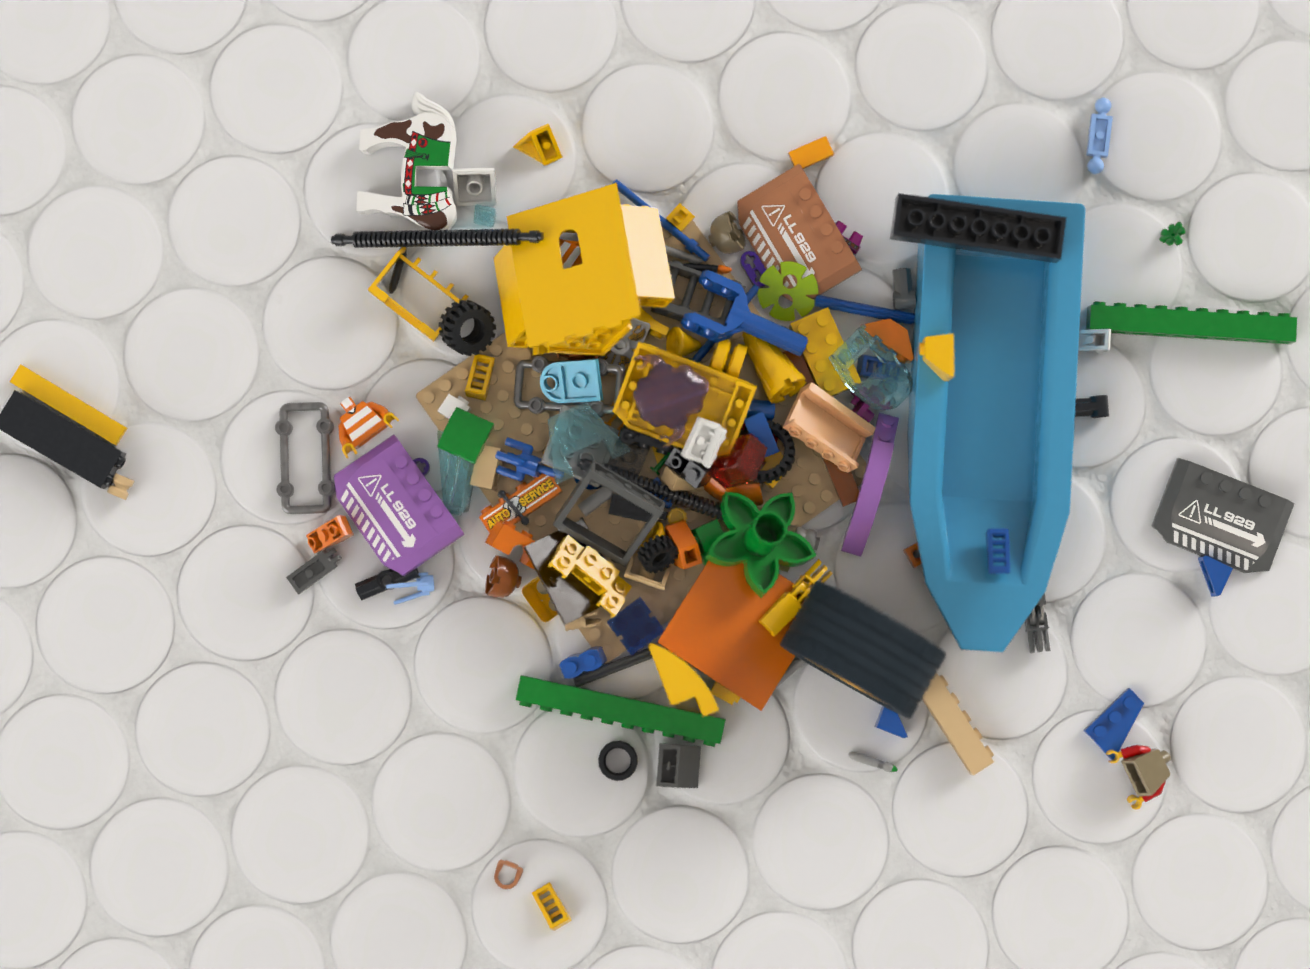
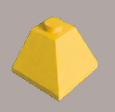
[919,334,954,382]

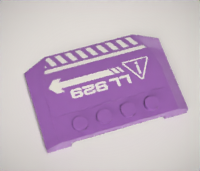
[334,435,465,576]

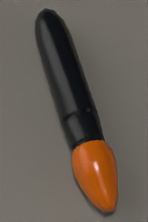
[683,263,732,274]

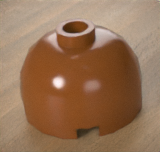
[485,555,522,598]

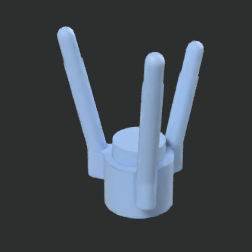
[386,572,434,604]

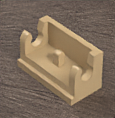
[470,445,506,491]

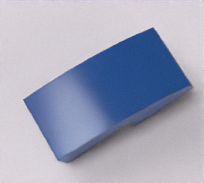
[744,412,780,459]

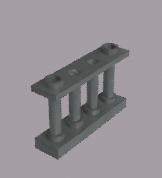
[651,260,746,325]

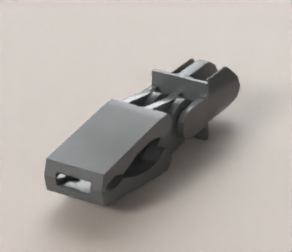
[1025,593,1051,653]

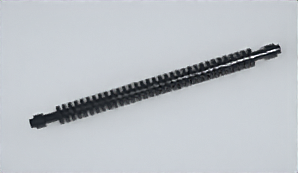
[331,228,544,248]
[577,458,788,530]

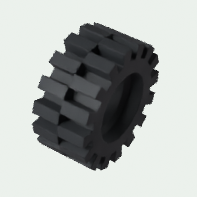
[637,535,678,573]

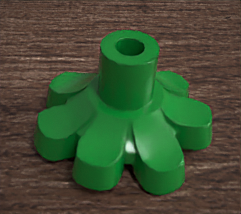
[1159,222,1186,246]

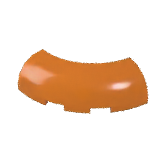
[703,470,763,506]

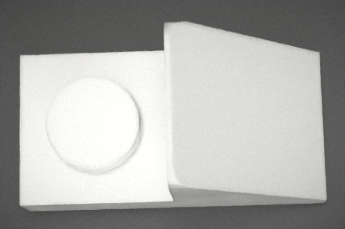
[1078,329,1111,353]

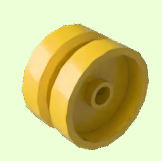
[708,339,748,378]

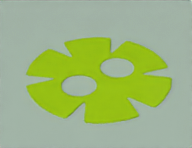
[757,261,818,321]

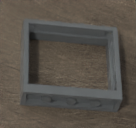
[553,460,666,567]

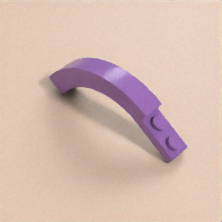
[841,412,899,556]

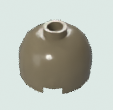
[708,211,746,254]

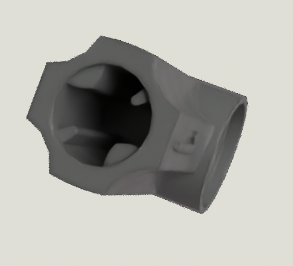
[892,268,916,310]

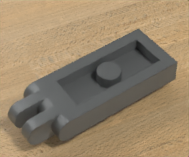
[286,548,342,594]

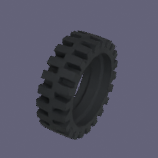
[733,420,795,484]

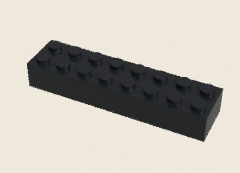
[890,193,1067,263]

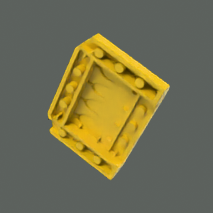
[613,342,757,456]

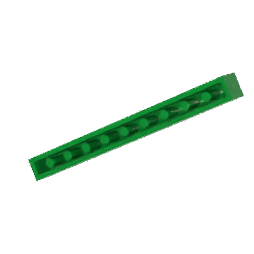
[1086,302,1297,344]
[515,675,726,747]

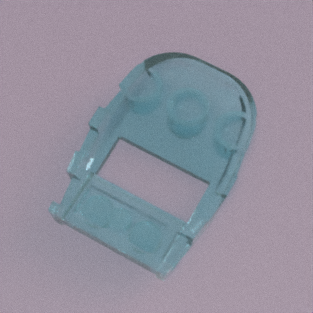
[828,324,913,411]

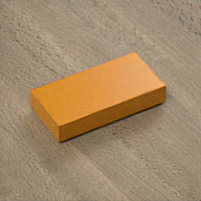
[788,136,834,169]

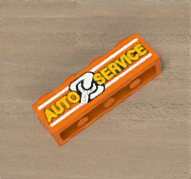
[479,473,563,533]

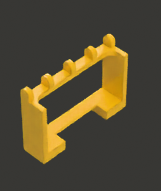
[368,247,469,342]

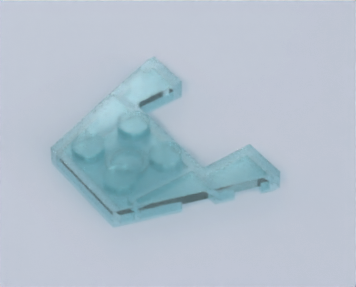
[548,402,631,485]

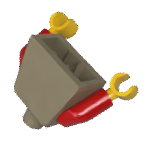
[1106,745,1171,810]

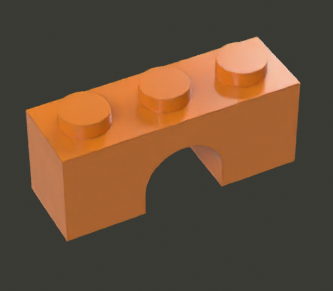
[485,520,535,570]

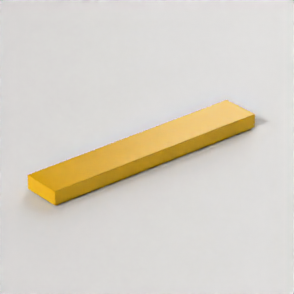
[10,364,128,446]

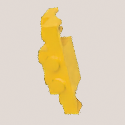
[548,535,632,618]

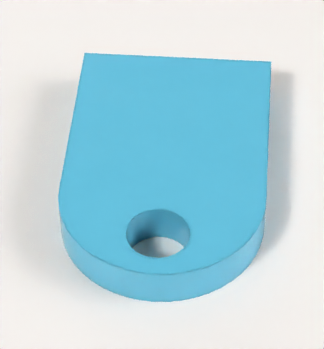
[540,358,603,403]

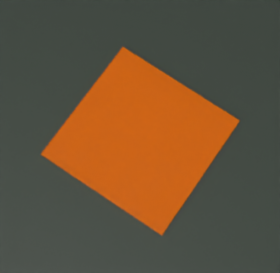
[657,560,804,711]

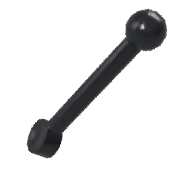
[498,490,529,525]

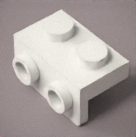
[681,417,726,468]

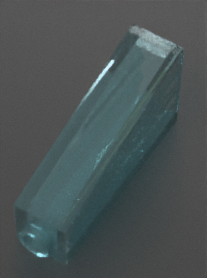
[437,430,474,515]

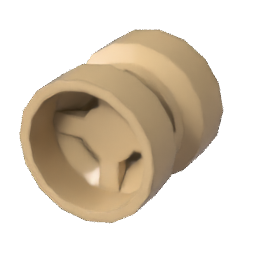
[107,473,135,500]

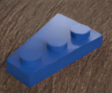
[1083,688,1144,760]

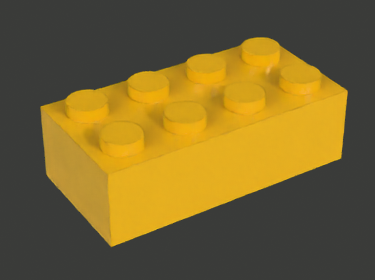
[789,307,862,397]

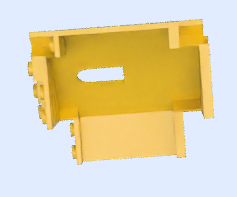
[494,183,675,356]

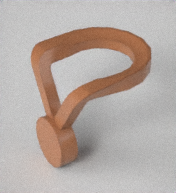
[494,860,523,889]

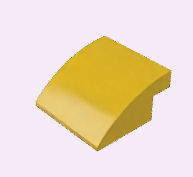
[648,643,719,716]

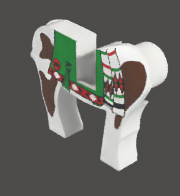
[356,92,457,231]

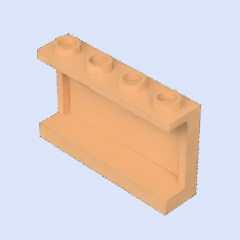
[783,382,876,473]

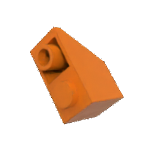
[665,520,703,569]

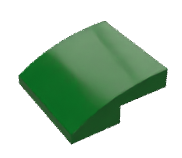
[437,407,494,464]

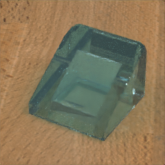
[474,205,497,227]

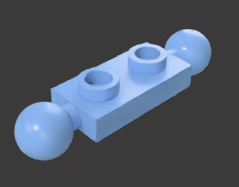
[1086,98,1113,174]

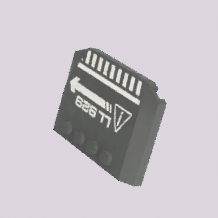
[1151,458,1295,573]

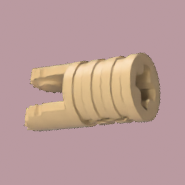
[565,608,603,631]

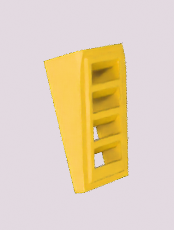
[465,354,495,400]
[532,882,572,931]

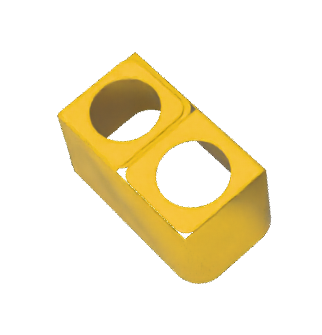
[522,576,558,622]

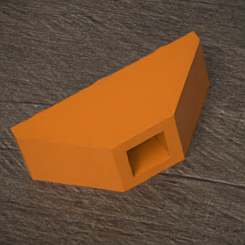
[857,319,914,364]
[306,515,354,554]

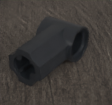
[1075,395,1109,418]

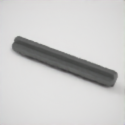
[573,648,652,687]

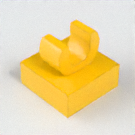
[666,203,695,232]

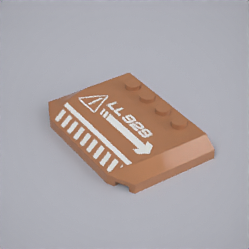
[737,164,862,302]

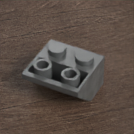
[656,743,701,788]

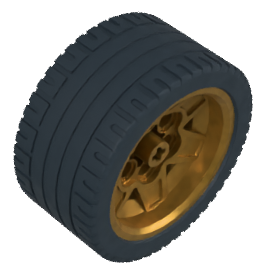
[780,581,946,719]

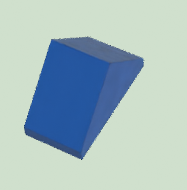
[1198,556,1233,597]
[874,706,908,738]

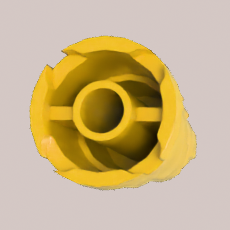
[742,331,806,403]

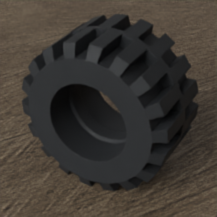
[439,300,496,356]

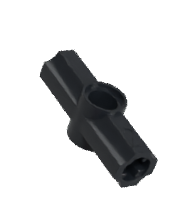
[355,568,420,601]

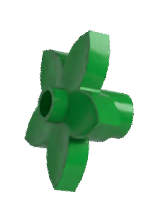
[705,492,817,598]

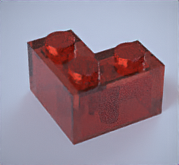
[709,434,768,489]

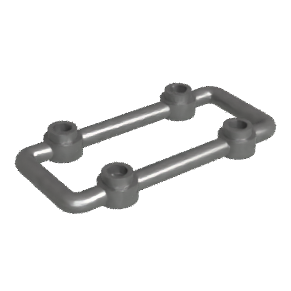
[514,356,625,418]
[275,402,335,514]

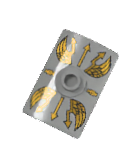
[598,318,650,375]

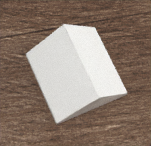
[452,168,496,206]

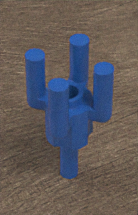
[495,437,564,481]

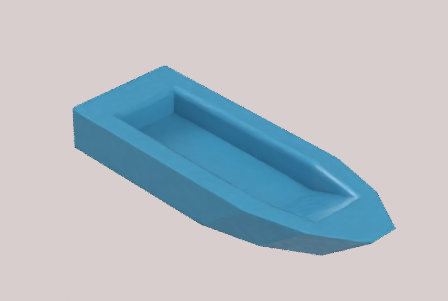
[907,194,1085,652]

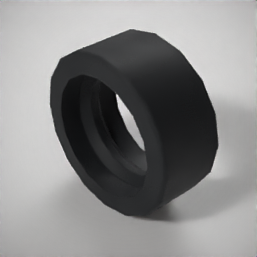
[598,741,638,781]

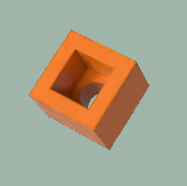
[903,542,921,568]

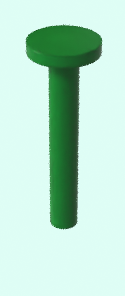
[650,452,670,476]

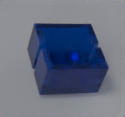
[607,597,664,656]

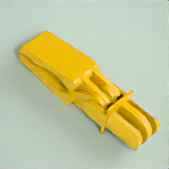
[758,559,833,637]

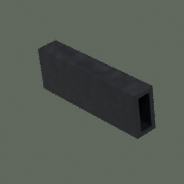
[0,390,126,490]

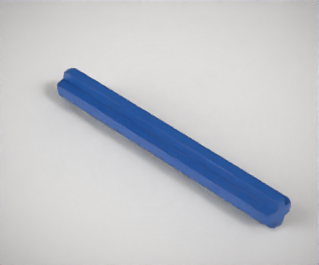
[814,295,915,325]

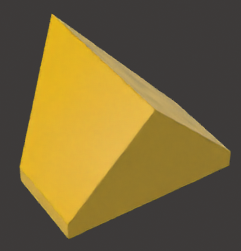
[513,123,563,166]

